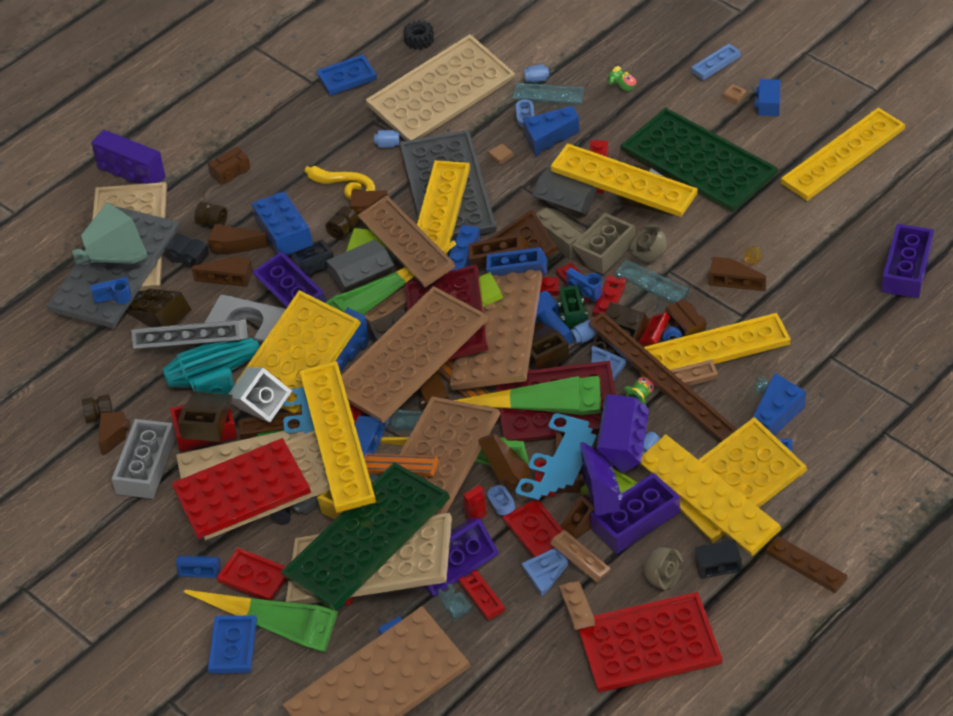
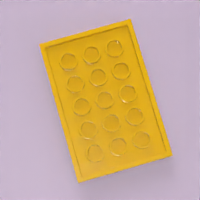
[236,290,361,413]
[680,417,807,543]

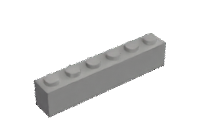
[131,319,248,349]

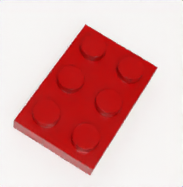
[503,499,564,558]
[217,548,287,601]

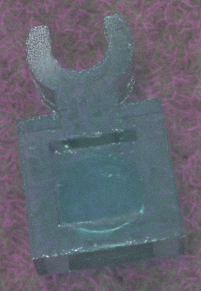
[438,584,472,620]

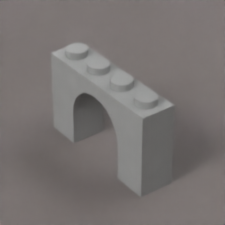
[205,295,286,346]

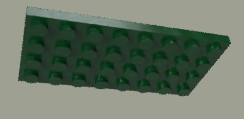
[620,107,778,213]
[281,462,451,611]

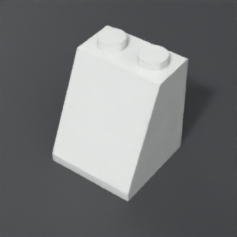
[229,367,292,422]

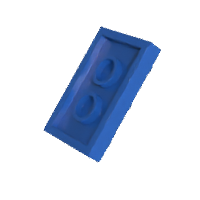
[316,54,377,96]
[208,615,257,673]

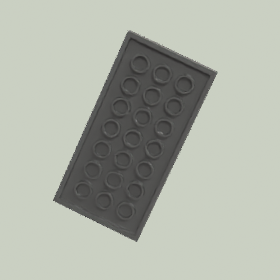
[400,130,497,239]
[47,206,180,328]

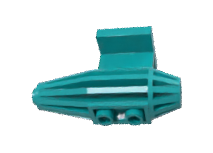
[162,338,260,394]

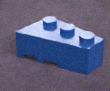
[523,105,579,157]
[335,307,369,372]
[753,373,806,436]

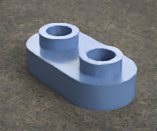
[516,99,534,128]
[487,485,515,515]

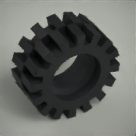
[403,20,434,50]

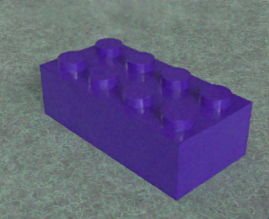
[91,130,166,184]
[881,224,934,298]
[590,473,680,554]

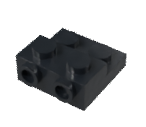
[289,239,334,276]

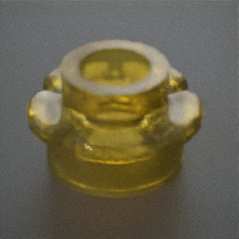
[744,246,762,265]

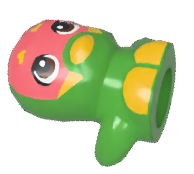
[607,66,636,91]
[624,377,654,405]

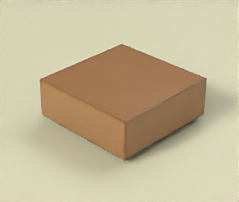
[723,84,747,105]
[488,144,514,165]

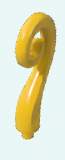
[304,166,375,200]

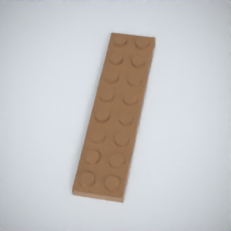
[358,195,456,287]

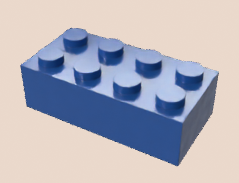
[251,191,313,255]

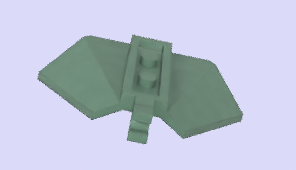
[72,202,148,264]

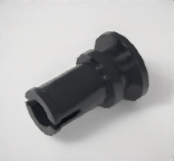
[271,506,291,525]

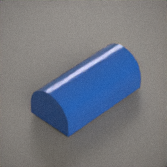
[539,308,573,344]
[176,555,221,578]

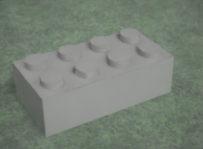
[112,419,176,499]

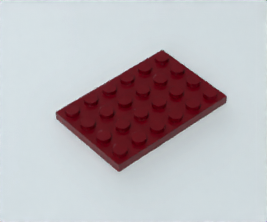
[405,264,489,360]
[496,361,616,442]

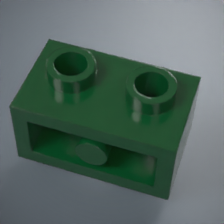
[557,285,588,330]

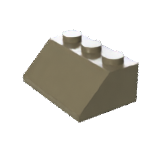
[537,208,586,260]
[572,213,636,275]

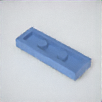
[691,44,741,80]

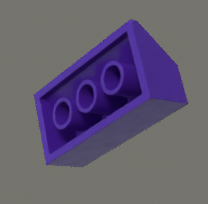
[252,251,327,308]
[596,394,649,473]
[580,442,623,515]
[423,518,499,596]

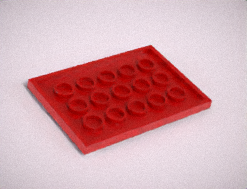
[172,438,311,539]
[578,592,723,693]

